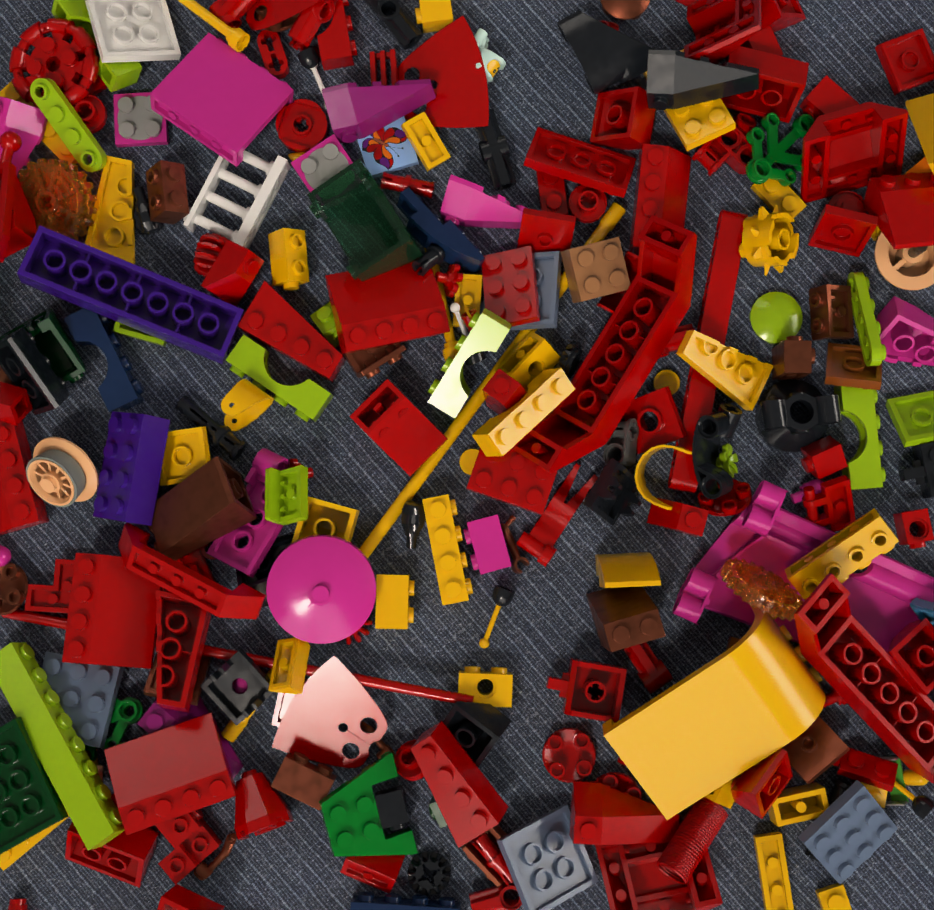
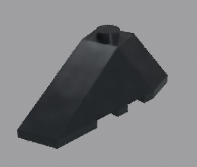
[646,50,759,110]

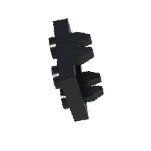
[582,458,642,526]
[200,648,274,726]

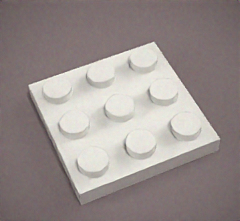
[85,0,181,63]

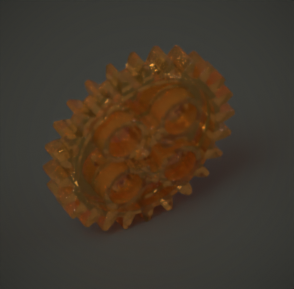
[720,557,804,621]

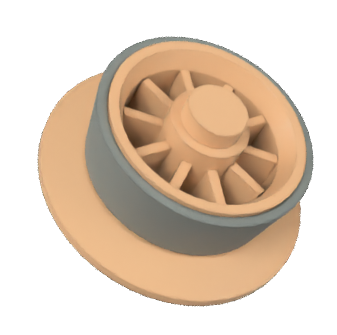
[26,437,99,507]

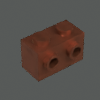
[146,160,189,224]
[772,336,816,380]
[271,752,337,811]

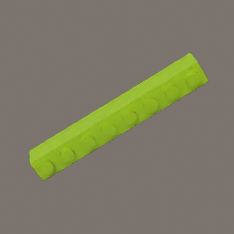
[0,642,125,851]

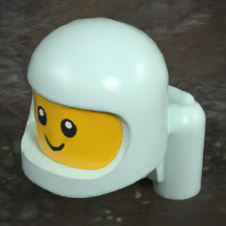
[474,28,506,84]

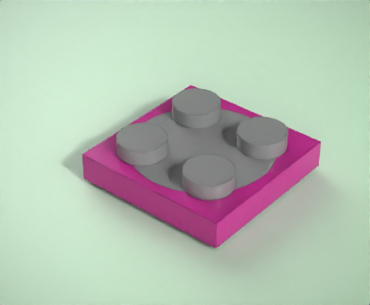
[113,92,169,147]
[291,134,363,208]

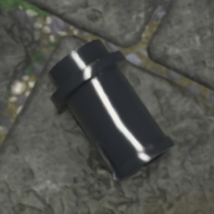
[412,245,445,276]

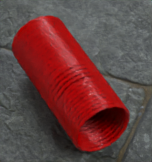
[656,797,728,884]

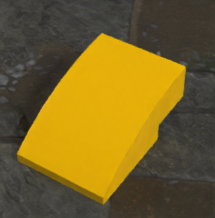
[595,552,661,588]

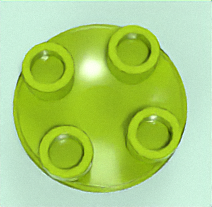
[749,292,803,344]

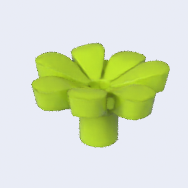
[716,443,738,478]

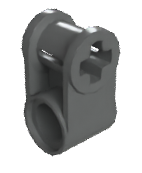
[603,418,639,469]

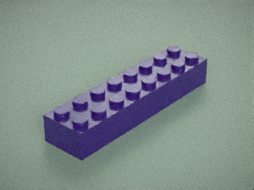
[17,225,244,365]

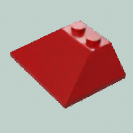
[684,0,761,64]
[800,102,909,203]
[595,838,723,910]

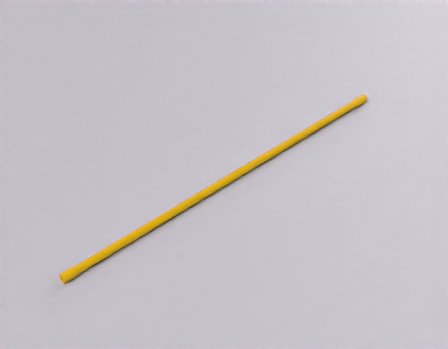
[221,202,626,743]

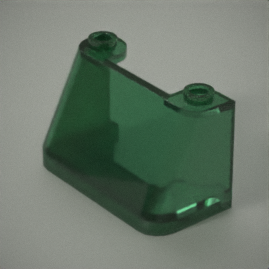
[307,158,423,282]

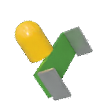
[880,756,929,806]

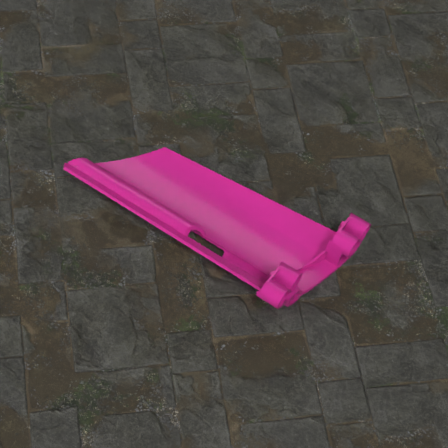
[672,480,934,663]

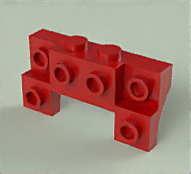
[111,794,223,885]

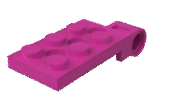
[207,448,290,578]

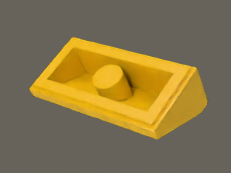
[268,637,310,694]

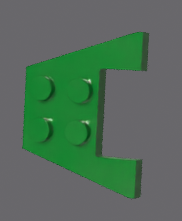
[319,751,418,857]

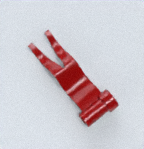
[516,463,598,567]

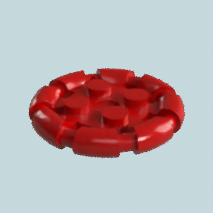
[9,18,99,108]

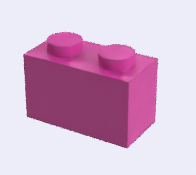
[463,514,512,575]

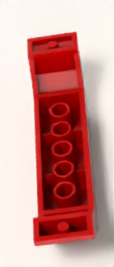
[511,215,697,473]
[794,573,934,784]

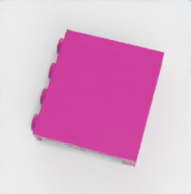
[150,33,294,167]

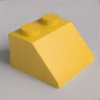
[292,496,360,543]

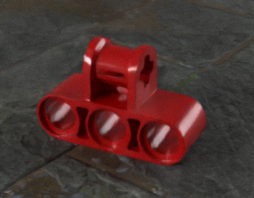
[691,127,752,176]

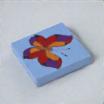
[357,116,419,179]

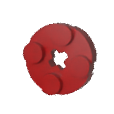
[275,99,328,152]

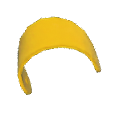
[221,379,274,431]
[634,444,692,510]

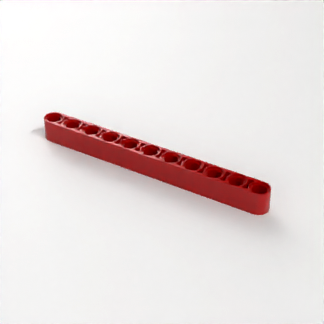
[668,209,748,493]

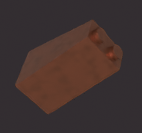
[148,456,257,561]
[586,587,666,652]

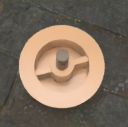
[874,232,934,290]

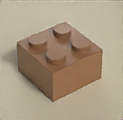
[560,237,630,303]

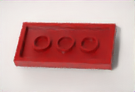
[523,127,636,198]

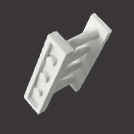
[183,150,291,249]

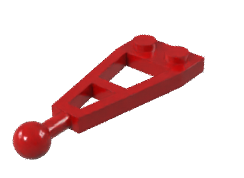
[0,131,22,263]

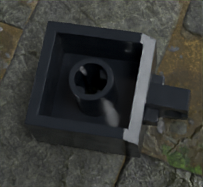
[898,442,934,498]

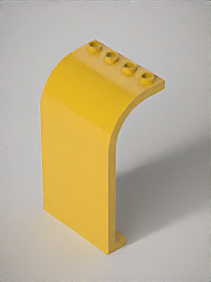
[602,598,826,820]

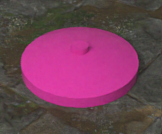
[266,535,376,644]

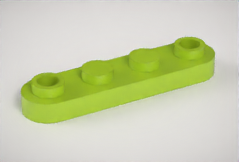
[30,78,107,172]
[847,271,886,366]

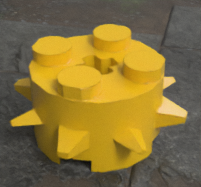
[739,204,799,276]

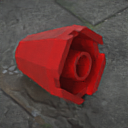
[235,769,294,840]

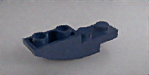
[397,187,485,273]

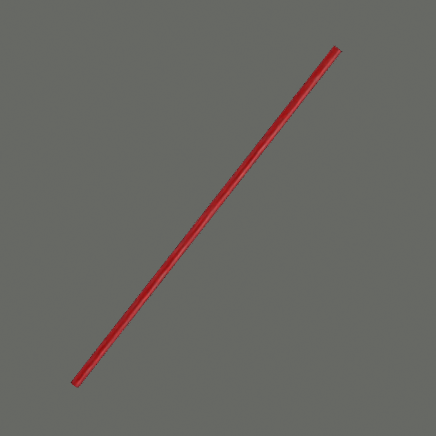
[1,609,474,703]

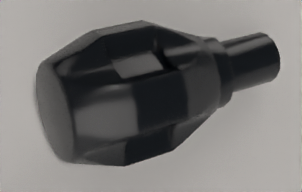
[133,187,161,235]
[401,500,425,549]

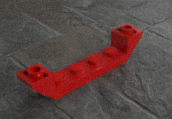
[118,522,266,620]

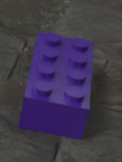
[93,411,170,526]

